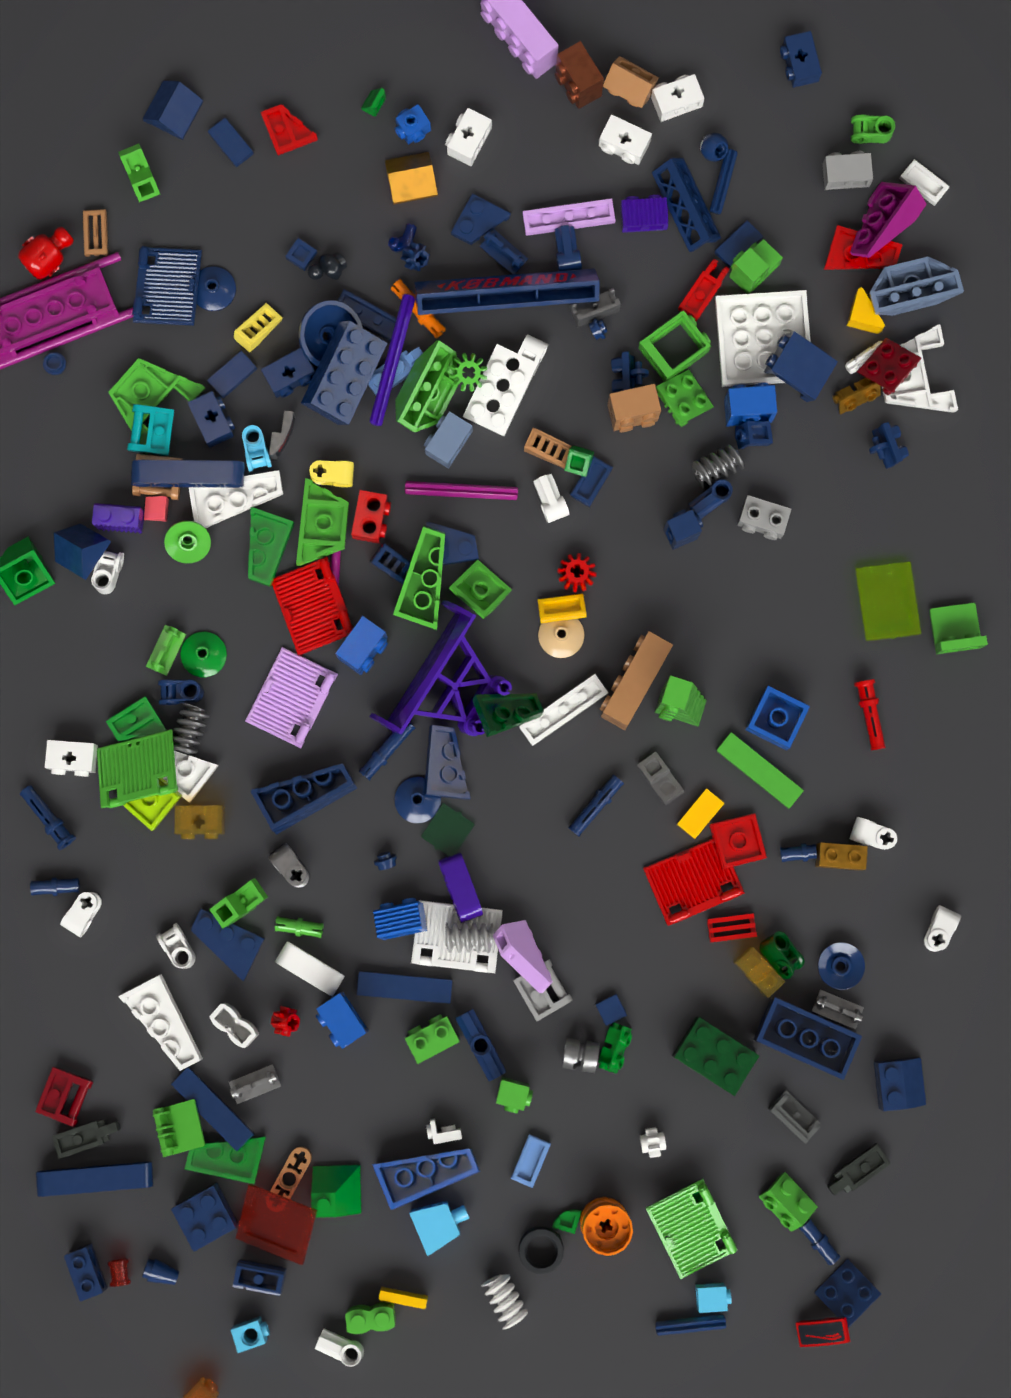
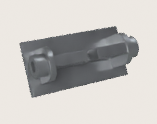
[812,990,864,1029]
[229,1064,281,1104]

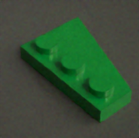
[248,507,295,587]
[185,1137,266,1185]

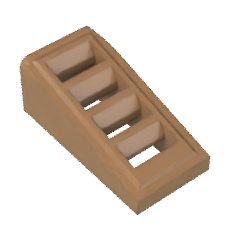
[524,428,572,469]

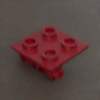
[857,338,922,396]

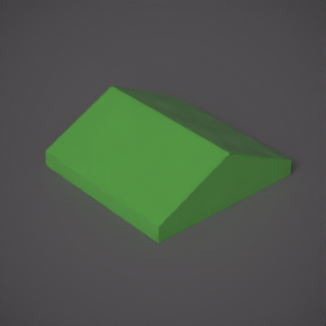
[449,560,512,619]

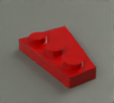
[824,225,903,270]

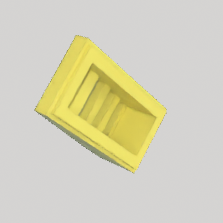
[234,303,283,353]

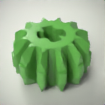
[449,353,487,392]

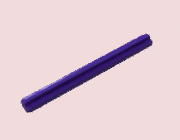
[370,294,415,426]

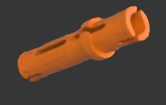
[391,279,446,339]

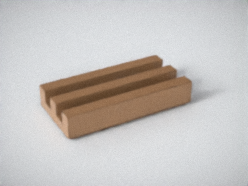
[83,209,108,257]

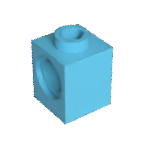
[695,1283,731,1313]
[231,1316,270,1353]

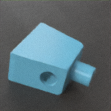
[409,1201,469,1256]

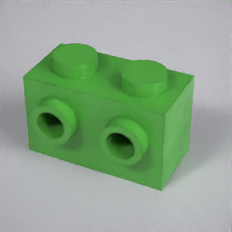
[405,1014,460,1064]
[496,1077,533,1113]

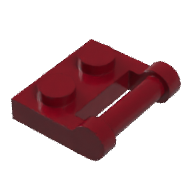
[35,1067,93,1127]

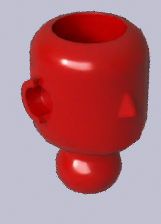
[18,227,74,279]

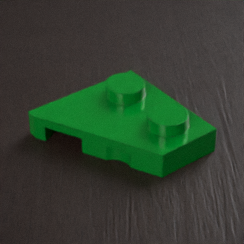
[106,697,167,742]

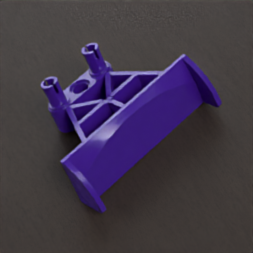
[369,600,512,736]

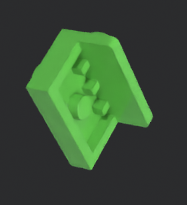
[759,1172,818,1231]

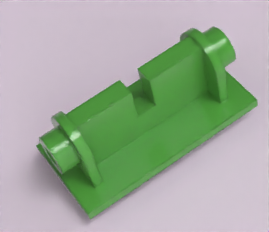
[146,625,186,676]

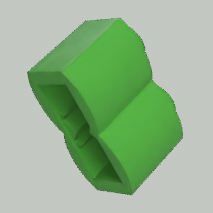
[345,1302,396,1334]

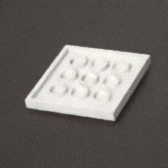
[715,290,810,387]

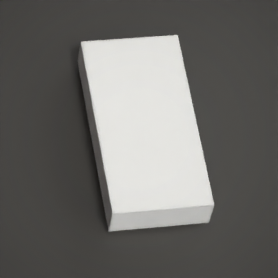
[899,159,950,206]

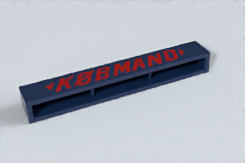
[414,269,600,315]

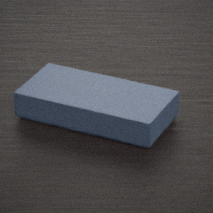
[511,1134,551,1188]

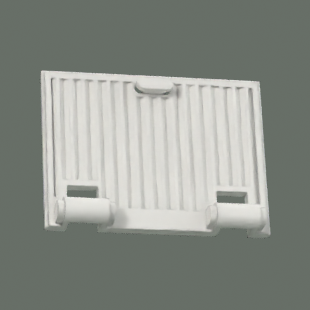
[411,900,502,973]

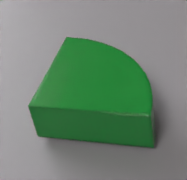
[552,1209,582,1234]

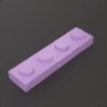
[523,199,615,236]

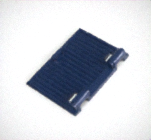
[132,246,202,326]

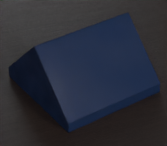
[143,81,203,140]
[54,524,111,580]

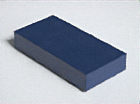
[208,118,254,167]
[715,220,763,269]
[207,351,257,399]
[570,456,613,508]

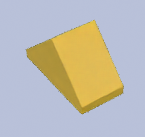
[847,287,885,334]

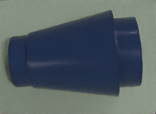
[142,1258,179,1285]

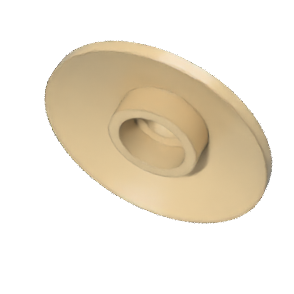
[538,619,584,658]

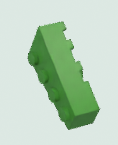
[393,525,445,630]

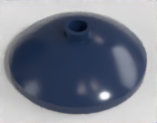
[299,300,363,367]

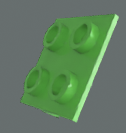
[656,370,714,427]
[153,1099,206,1157]

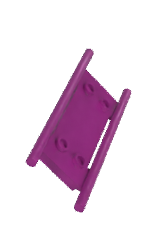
[0,252,143,370]

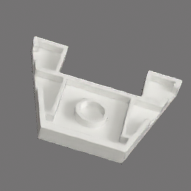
[882,325,958,413]

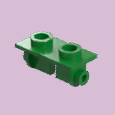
[598,1022,632,1074]

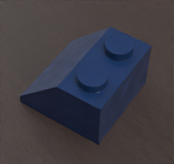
[874,1057,926,1111]

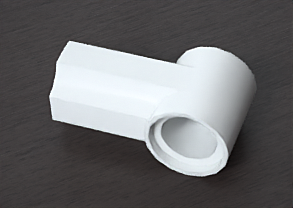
[533,474,570,523]
[315,1328,364,1367]

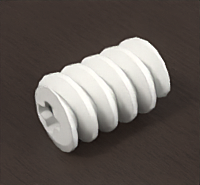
[481,1274,528,1329]

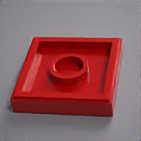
[709,813,767,870]

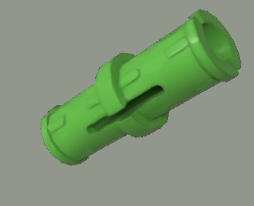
[275,916,324,938]

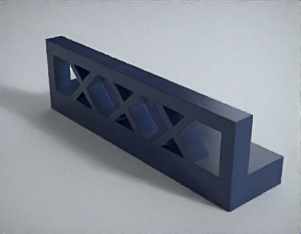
[652,158,721,252]

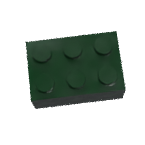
[672,1016,759,1096]

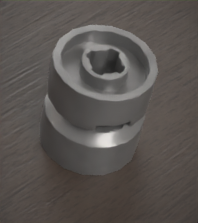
[562,1038,600,1073]

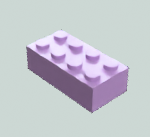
[480,0,558,79]

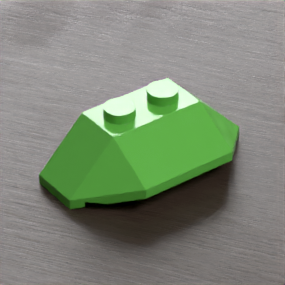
[396,340,458,432]

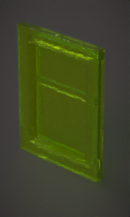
[855,562,921,641]

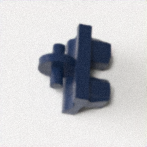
[611,351,649,393]
[869,422,909,469]

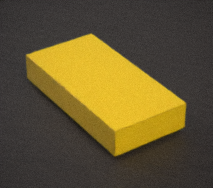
[538,594,586,623]
[677,788,724,839]
[379,1287,428,1309]

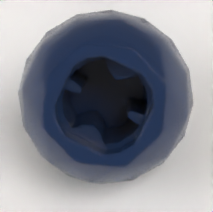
[700,132,728,162]

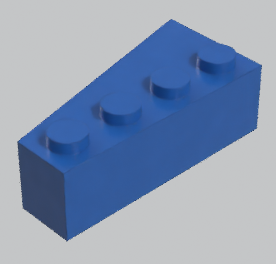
[373,1149,480,1210]

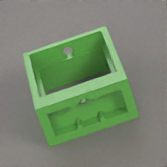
[638,310,711,382]

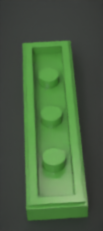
[716,732,804,809]

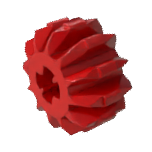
[557,553,597,593]

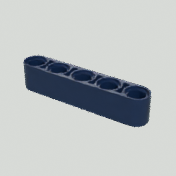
[131,460,245,488]
[36,1162,154,1197]

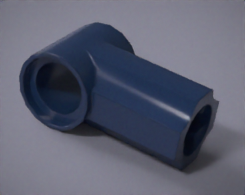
[555,225,582,271]
[688,479,733,519]

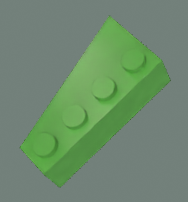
[654,675,707,726]

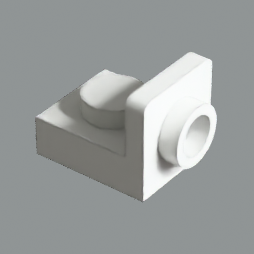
[426,1118,462,1144]

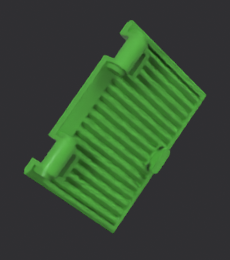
[97,729,178,808]
[646,1179,737,1279]

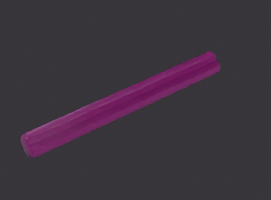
[405,481,518,500]

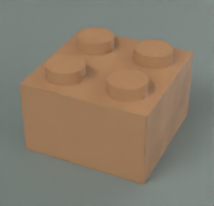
[607,384,661,433]

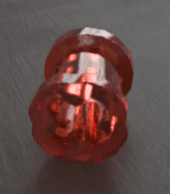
[108,1258,131,1287]

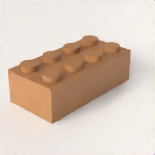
[600,632,673,730]

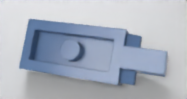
[368,347,423,395]

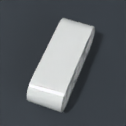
[275,941,345,996]

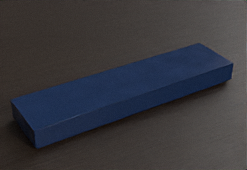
[357,971,453,1004]
[171,1067,254,1151]

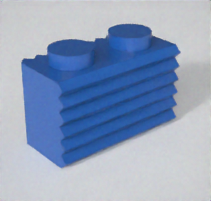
[373,898,428,940]

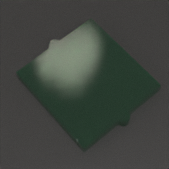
[421,803,475,856]

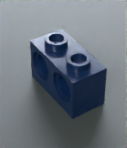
[64,1243,108,1302]

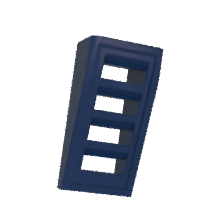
[369,543,411,585]

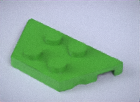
[296,478,349,566]

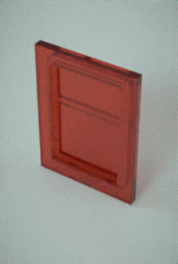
[236,1184,317,1265]

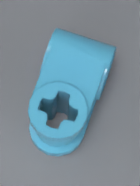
[242,425,272,472]

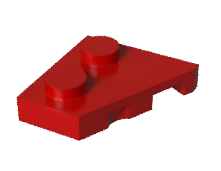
[261,104,318,155]

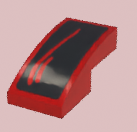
[796,1317,850,1347]

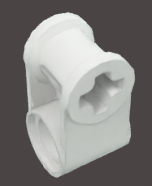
[91,550,124,594]
[849,817,897,850]
[60,892,102,938]
[924,905,961,952]
[156,923,196,969]

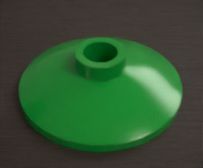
[181,632,227,678]

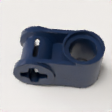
[158,680,204,705]

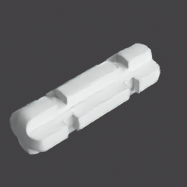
[845,341,882,374]

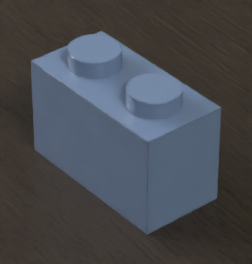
[424,411,473,469]

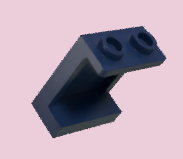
[764,331,838,402]

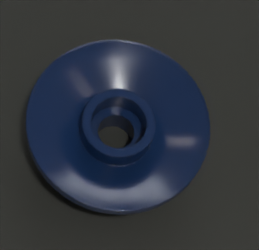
[191,267,236,311]
[395,777,441,823]
[818,943,865,990]

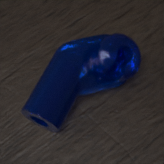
[388,224,417,252]

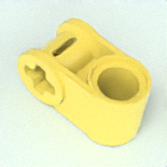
[309,460,354,487]

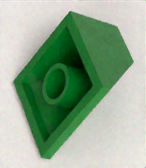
[0,536,55,605]
[311,1165,361,1218]

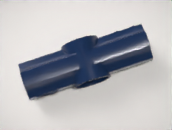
[455,1009,507,1081]

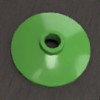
[164,521,211,563]

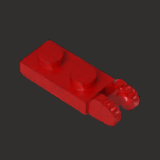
[678,259,730,322]

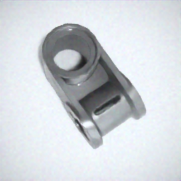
[268,843,309,888]

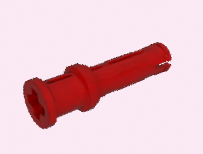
[854,679,886,751]

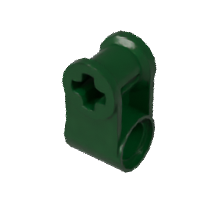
[759,931,805,979]

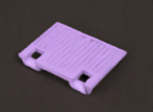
[245,647,338,748]

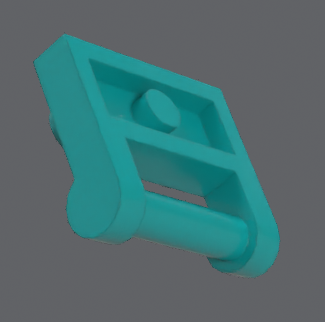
[127,404,174,456]

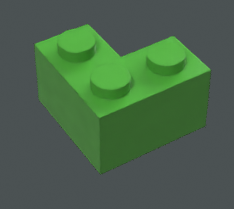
[729,239,783,294]

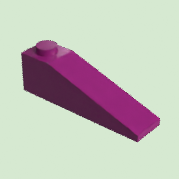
[850,182,927,258]

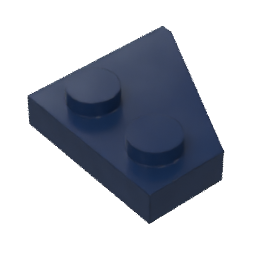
[451,194,511,245]
[426,522,479,565]

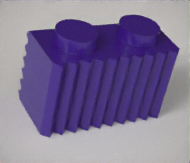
[620,195,668,233]
[92,503,144,534]

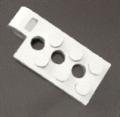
[463,334,548,437]

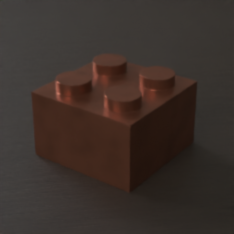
[555,41,604,109]

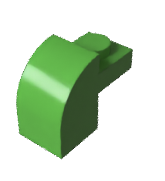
[118,144,160,202]
[210,878,268,928]

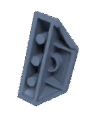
[869,257,964,316]

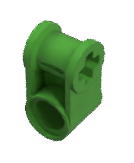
[851,115,895,144]

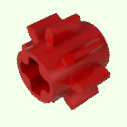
[271,1006,300,1037]

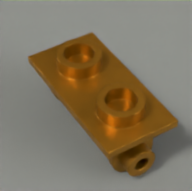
[832,378,881,415]

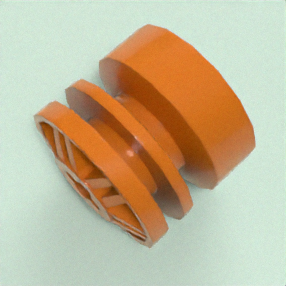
[579,1197,633,1256]

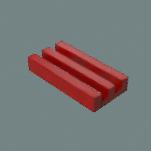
[707,913,757,943]

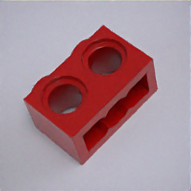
[351,490,391,544]

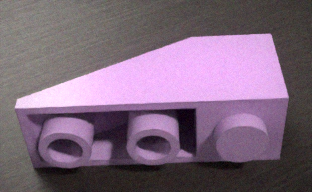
[493,920,553,993]

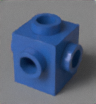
[394,104,431,145]

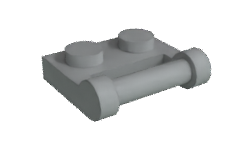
[513,959,573,1021]

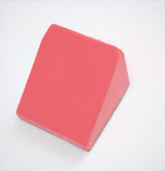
[144,496,169,522]

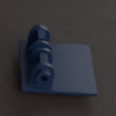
[815,1259,882,1328]

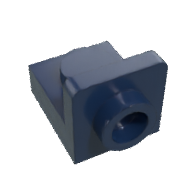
[735,421,773,449]

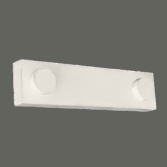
[519,674,608,746]

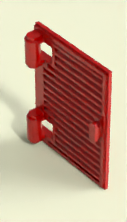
[272,557,354,656]
[643,839,745,926]

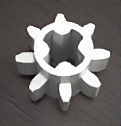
[640,1127,666,1158]

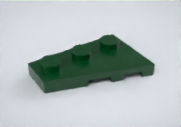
[472,693,544,737]

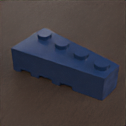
[250,763,357,834]

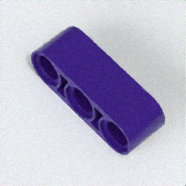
[438,853,483,923]

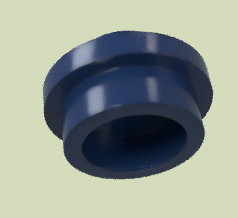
[589,317,608,340]
[43,352,66,375]
[374,851,397,870]

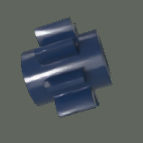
[401,242,430,271]

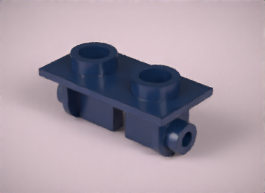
[480,230,528,275]

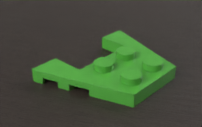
[108,358,205,455]

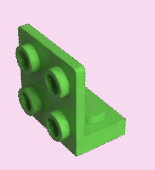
[929,603,988,654]

